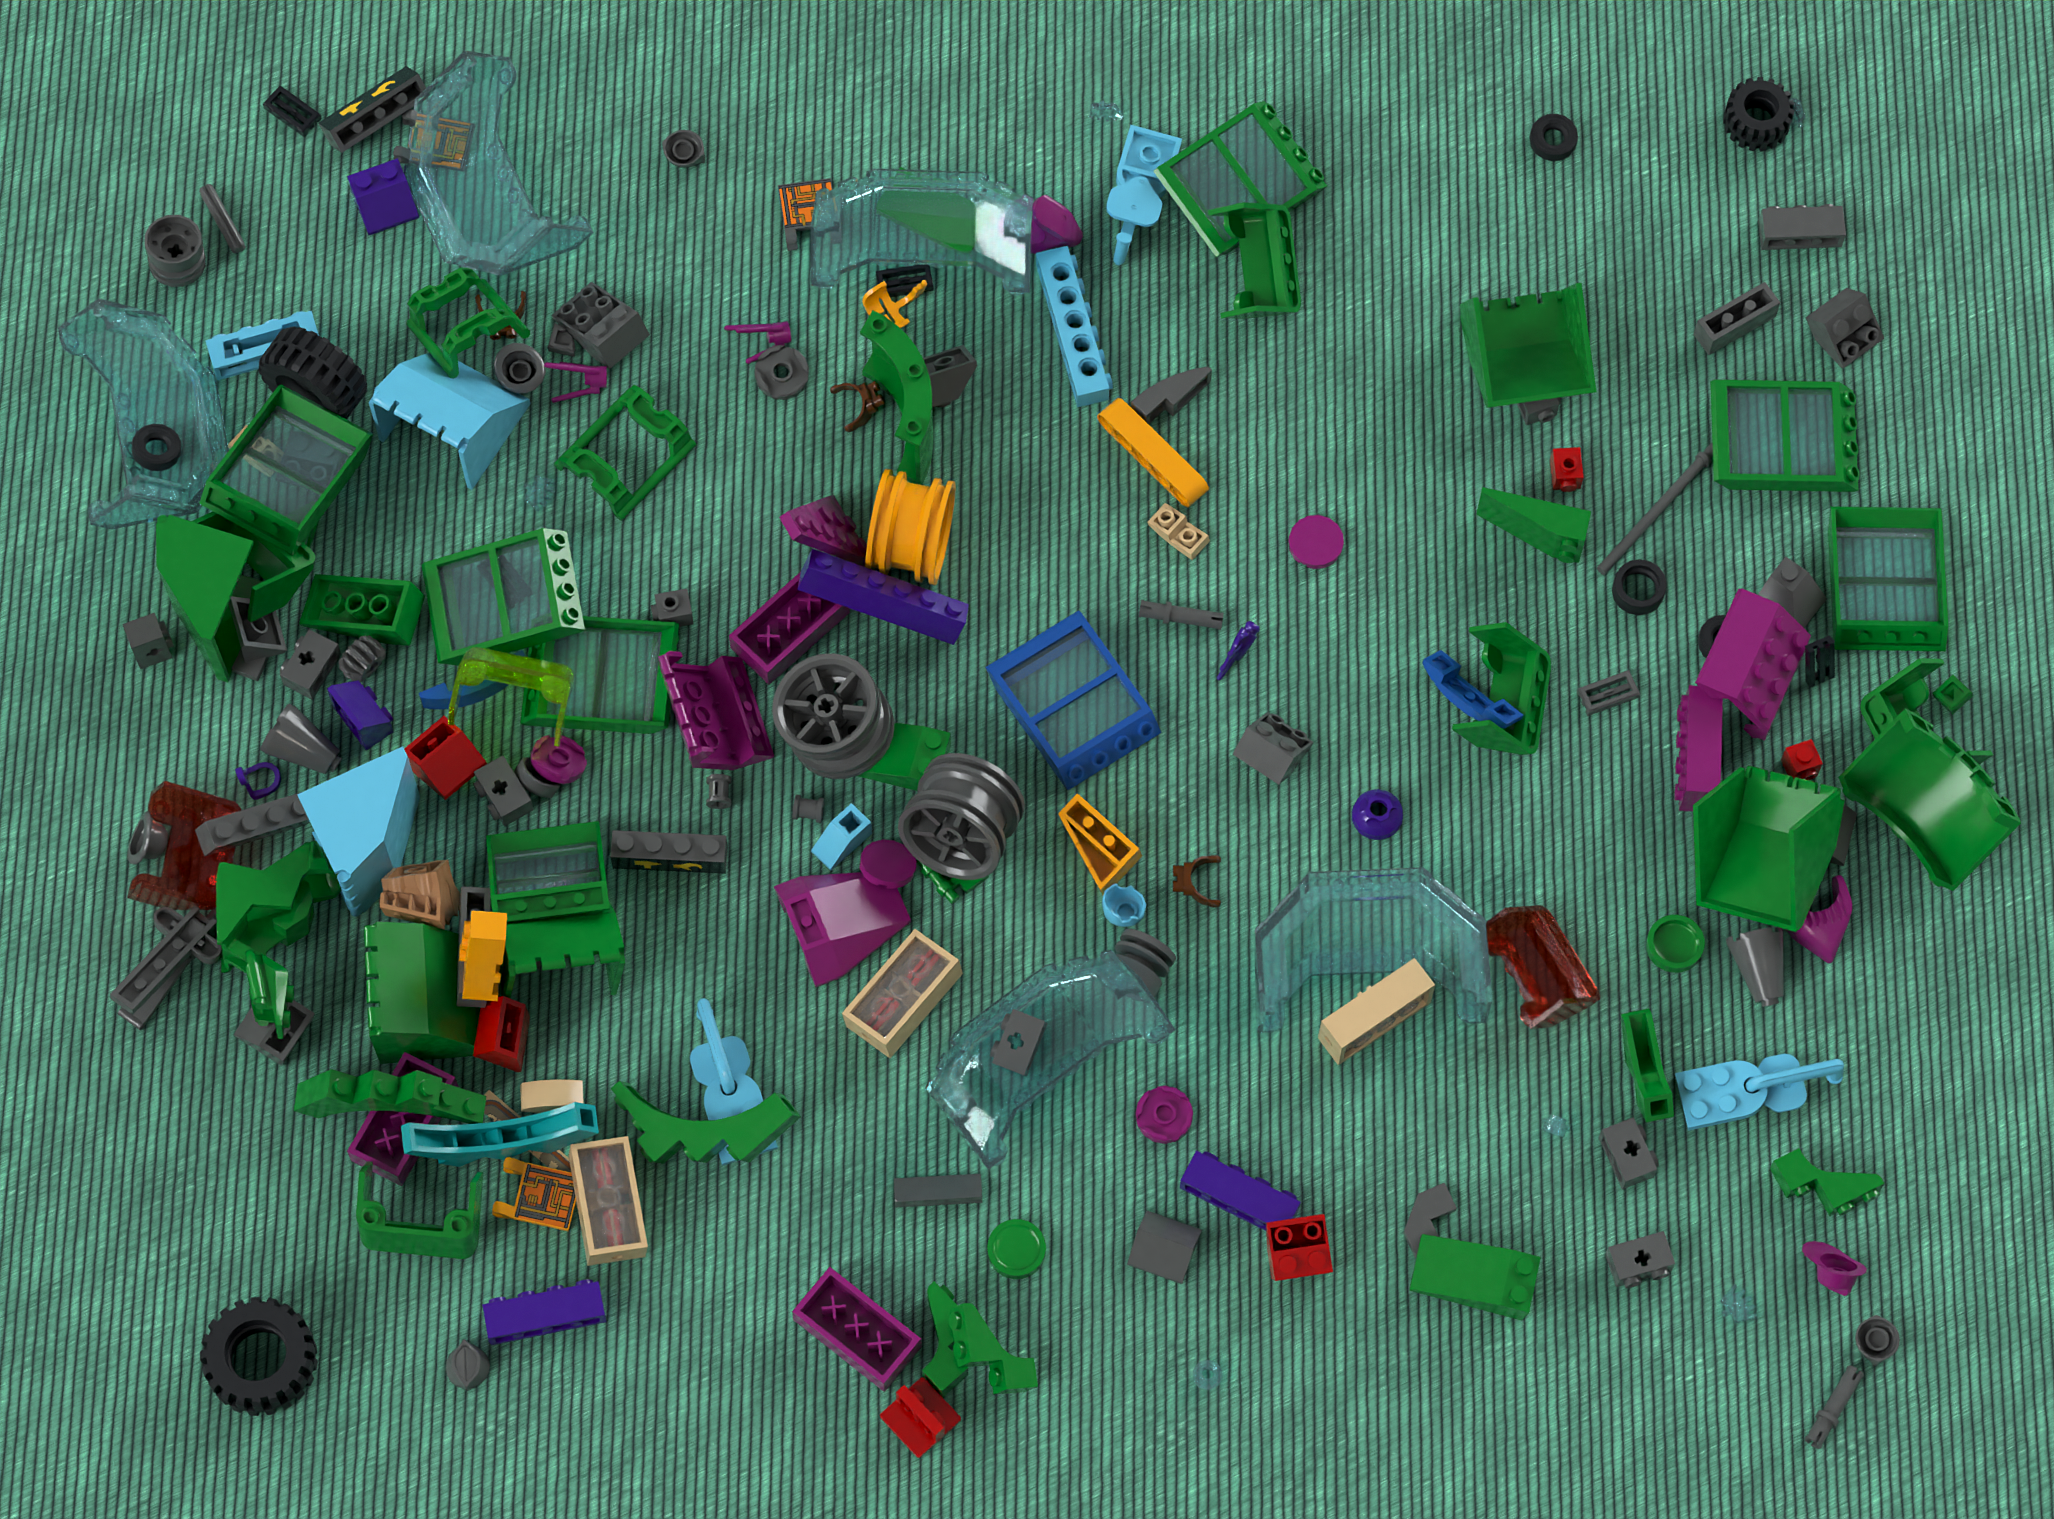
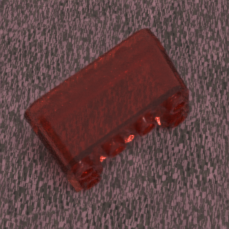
[127,781,241,910]
[1472,905,1600,1029]

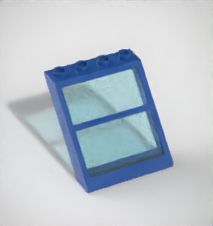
[985,610,1161,790]

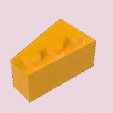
[1058,793,1142,895]
[459,911,507,1001]

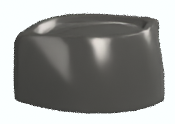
[662,130,705,168]
[514,757,561,798]
[1855,1315,1900,1367]
[445,1339,490,1391]

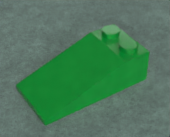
[1476,487,1591,563]
[299,574,425,646]
[856,723,951,791]
[1409,1234,1541,1321]

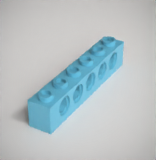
[1036,246,1113,407]

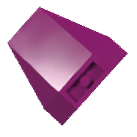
[774,872,911,988]

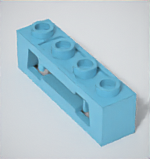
[205,311,319,380]

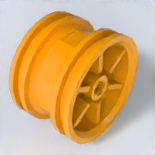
[865,468,956,585]

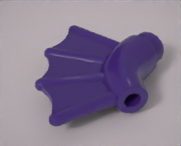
[1217,621,1260,681]

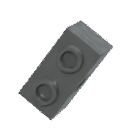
[122,612,174,669]
[280,629,341,700]
[473,756,534,827]
[990,1009,1048,1077]
[1599,1117,1659,1190]
[1605,1231,1675,1288]

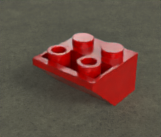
[404,716,487,800]
[473,996,530,1072]
[1266,1214,1333,1281]

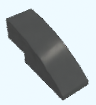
[1131,366,1212,424]

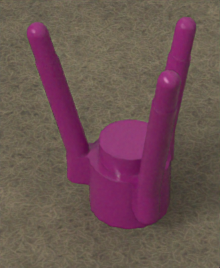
[724,321,791,364]
[544,362,607,403]

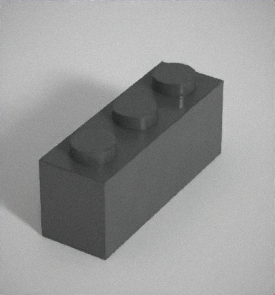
[1758,204,1846,250]
[1693,282,1781,355]

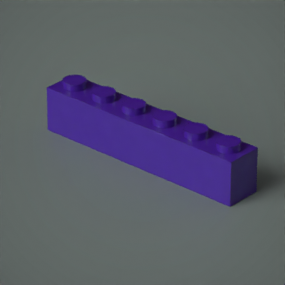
[797,549,969,645]

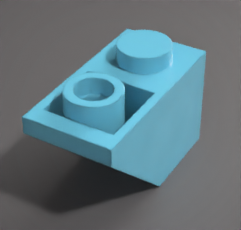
[811,803,872,871]

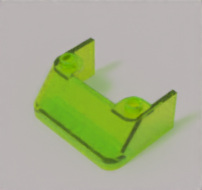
[448,647,574,747]

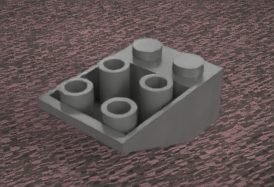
[551,282,650,369]

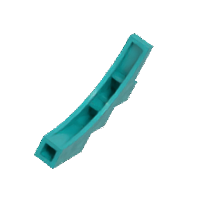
[401,1102,599,1167]

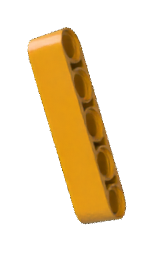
[1097,398,1209,507]

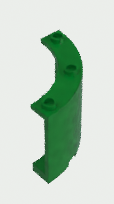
[860,310,934,485]
[1838,708,2021,891]

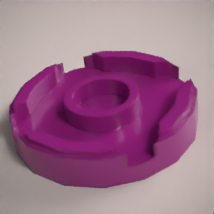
[1288,515,1344,569]
[531,735,587,784]
[860,840,916,889]
[1135,1085,1193,1144]

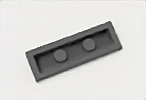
[894,1174,982,1208]

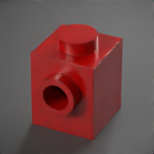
[1550,447,1584,492]
[1781,739,1823,780]

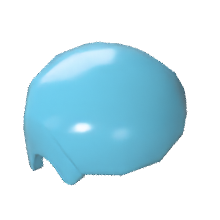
[1102,883,1146,927]

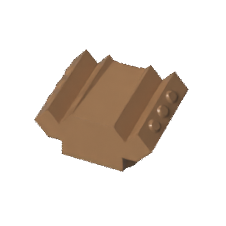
[380,860,460,930]

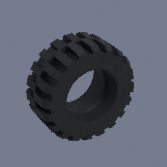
[259,326,367,420]
[200,1297,318,1416]

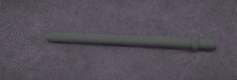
[1597,443,1713,575]

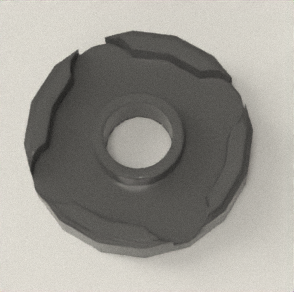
[755,345,809,400]

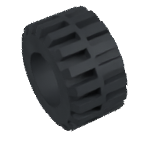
[1723,77,1795,152]

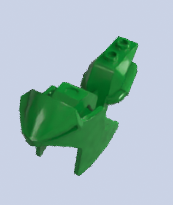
[216,841,342,1039]

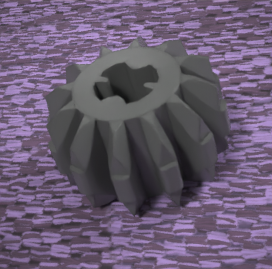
[338,635,386,682]

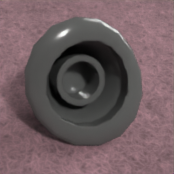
[494,343,546,393]
[127,811,168,864]

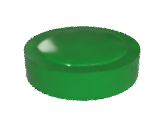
[1646,915,1705,973]
[987,1219,1046,1279]

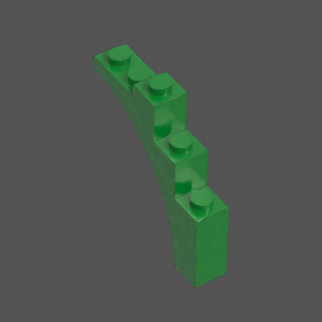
[294,1069,487,1124]
[611,1081,801,1164]

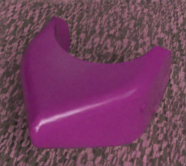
[999,195,1083,254]
[1786,875,1852,964]

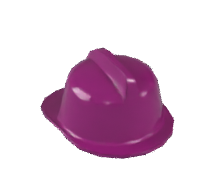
[1802,1241,1867,1296]

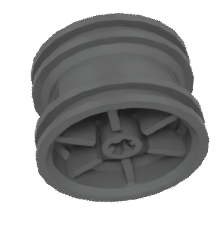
[772,653,895,779]
[898,753,1025,880]

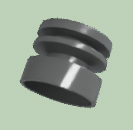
[145,215,206,287]
[1100,929,1176,1002]

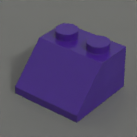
[347,158,419,236]
[327,680,394,751]

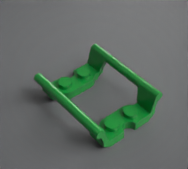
[406,267,530,379]
[553,385,697,521]

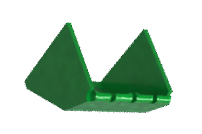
[1460,283,1597,408]
[156,515,263,683]
[1693,766,1845,932]
[490,897,625,999]
[364,922,480,1064]

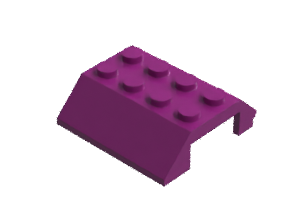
[1695,589,1811,741]
[658,651,774,770]

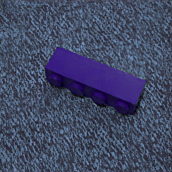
[1180,1150,1301,1231]
[482,1279,607,1345]

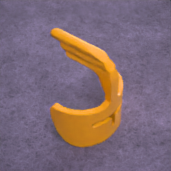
[862,280,927,329]

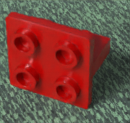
[880,1377,961,1458]

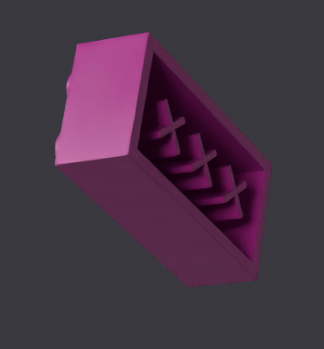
[729,572,850,685]
[1674,685,1723,811]
[347,1052,459,1186]
[792,1267,922,1392]

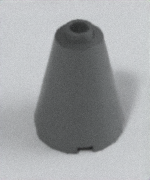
[260,703,342,774]
[1726,927,1784,1007]

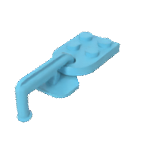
[1106,125,1182,266]
[690,998,778,1166]
[1675,1054,1844,1131]

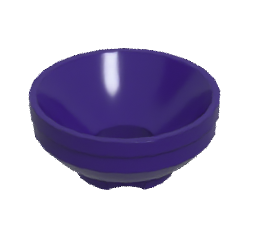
[1352,789,1403,840]

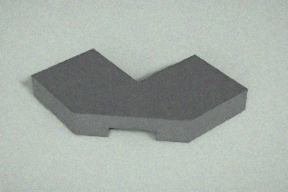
[1403,1183,1457,1259]

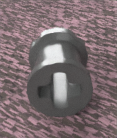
[706,774,731,809]
[792,794,824,823]

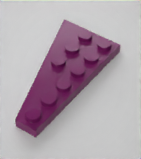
[779,494,867,567]

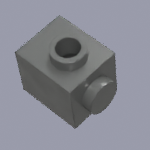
[1517,398,1561,425]
[651,588,694,627]

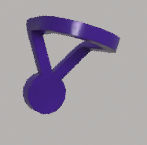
[235,762,282,800]

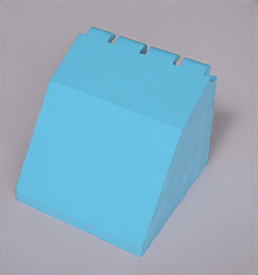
[369,353,530,490]
[297,746,420,917]

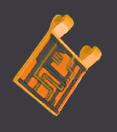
[492,1157,576,1231]

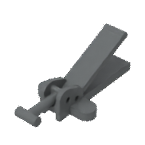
[110,893,222,1030]

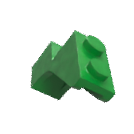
[1621,1008,1674,1123]
[1770,1148,1885,1216]
[922,1281,968,1397]
[949,1303,1038,1395]

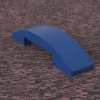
[419,650,527,709]
[1422,650,1523,728]

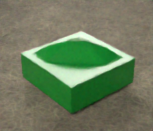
[1932,675,1973,715]

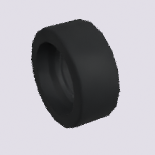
[1612,559,1667,616]

